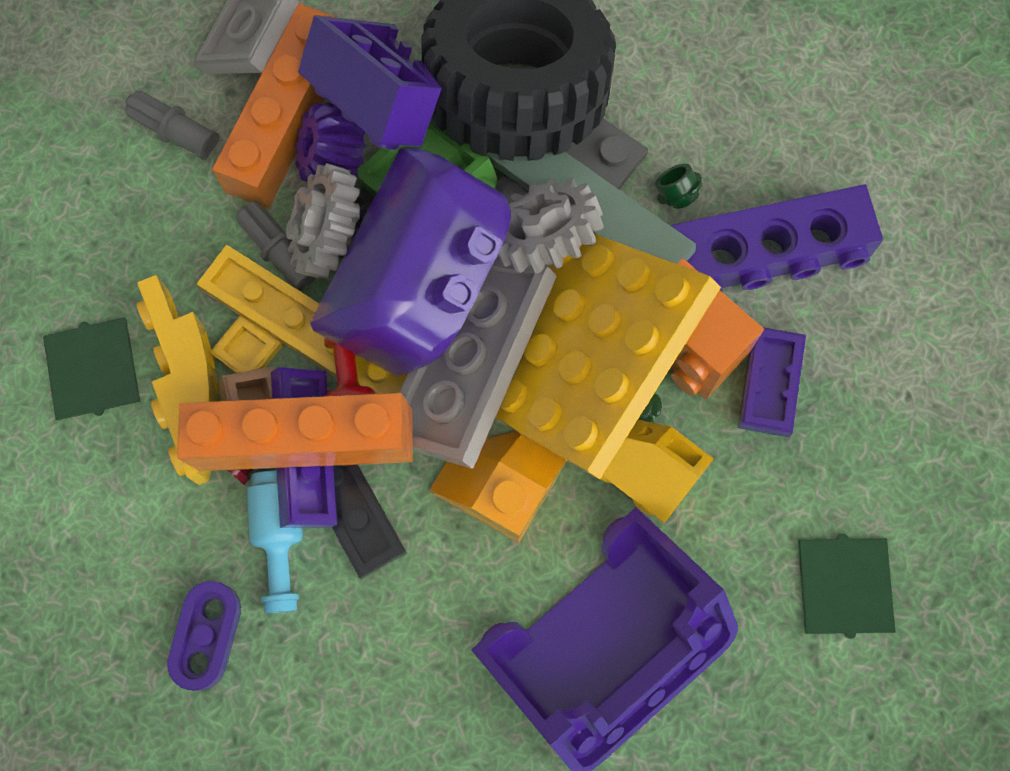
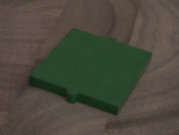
[43,317,141,421]
[798,534,896,639]

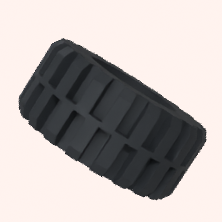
[421,0,616,161]

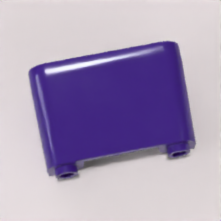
[471,507,738,771]

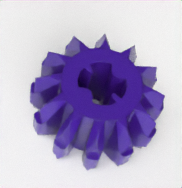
[295,103,367,182]

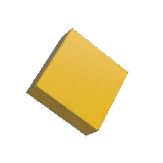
[209,315,283,373]

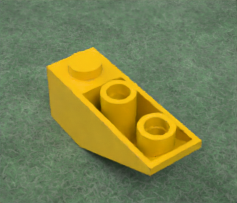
[600,420,714,523]

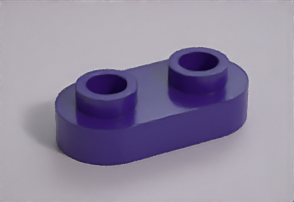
[167,581,241,691]

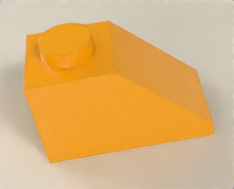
[429,431,567,543]

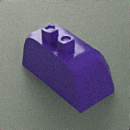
[310,147,511,377]

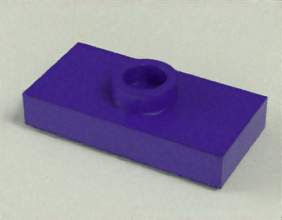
[738,327,806,437]

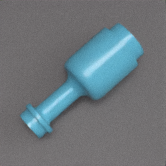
[246,470,303,614]

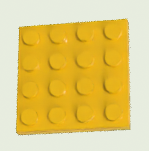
[495,234,721,480]

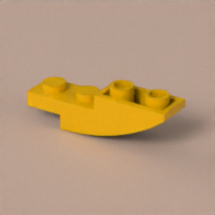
[136,275,220,485]

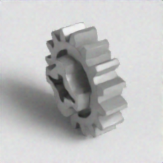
[286,163,360,278]
[497,178,604,273]

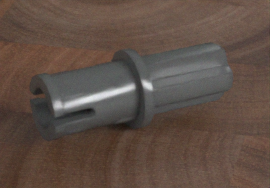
[125,91,219,160]
[237,201,316,291]

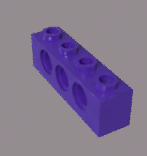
[670,184,884,292]

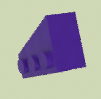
[298,15,441,150]

